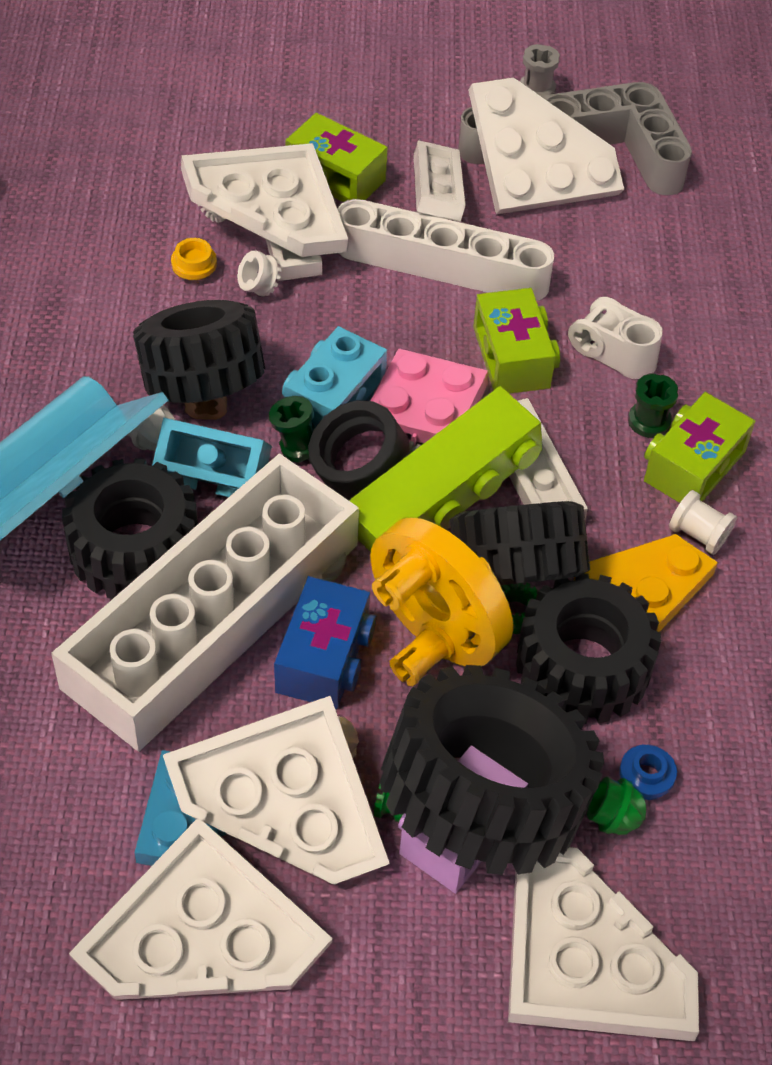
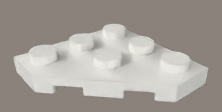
[468,78,624,215]
[181,143,348,257]
[163,696,390,885]
[69,817,333,1000]
[508,847,699,1041]

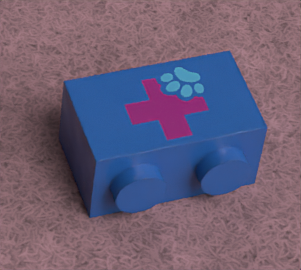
[274,576,377,710]

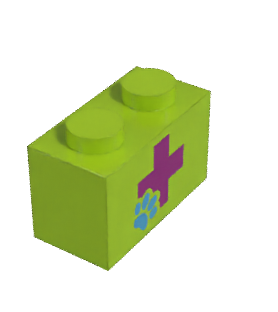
[285,113,388,202]
[473,288,560,394]
[644,392,756,503]

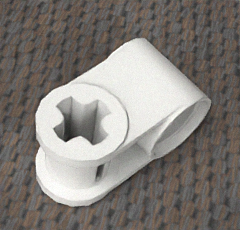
[568,297,662,379]

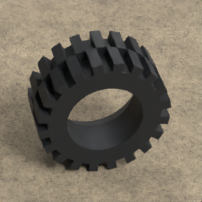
[380,665,604,875]

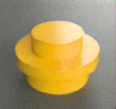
[171,238,217,280]

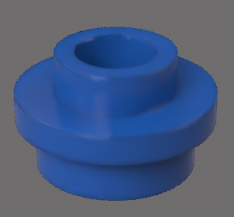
[619,745,677,800]

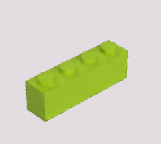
[349,386,542,552]

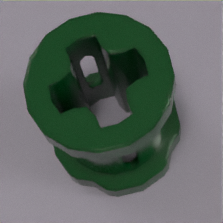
[628,373,678,438]
[269,396,315,463]

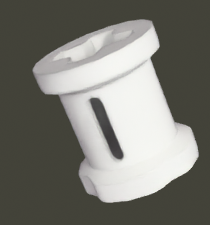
[669,490,737,555]

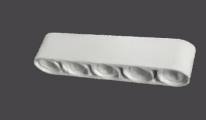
[337,199,554,301]

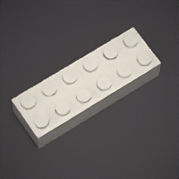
[51,453,359,752]

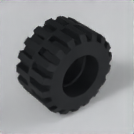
[133,300,266,403]
[62,458,198,599]
[450,501,590,585]
[516,573,661,724]

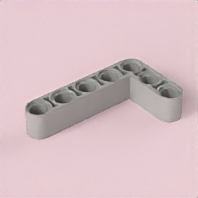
[458,82,692,195]

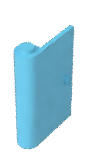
[0,376,168,540]

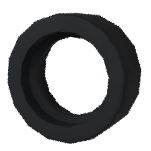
[308,400,410,500]

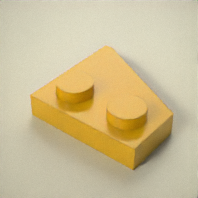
[573,534,718,632]

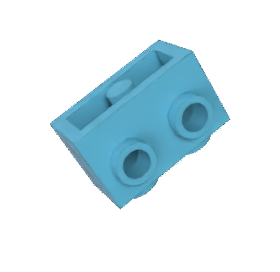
[282,326,387,428]
[152,417,272,498]

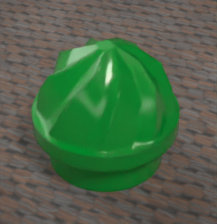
[587,777,646,835]

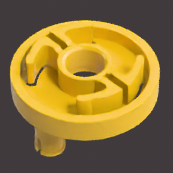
[370,518,513,686]

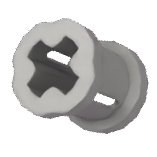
[520,44,560,96]

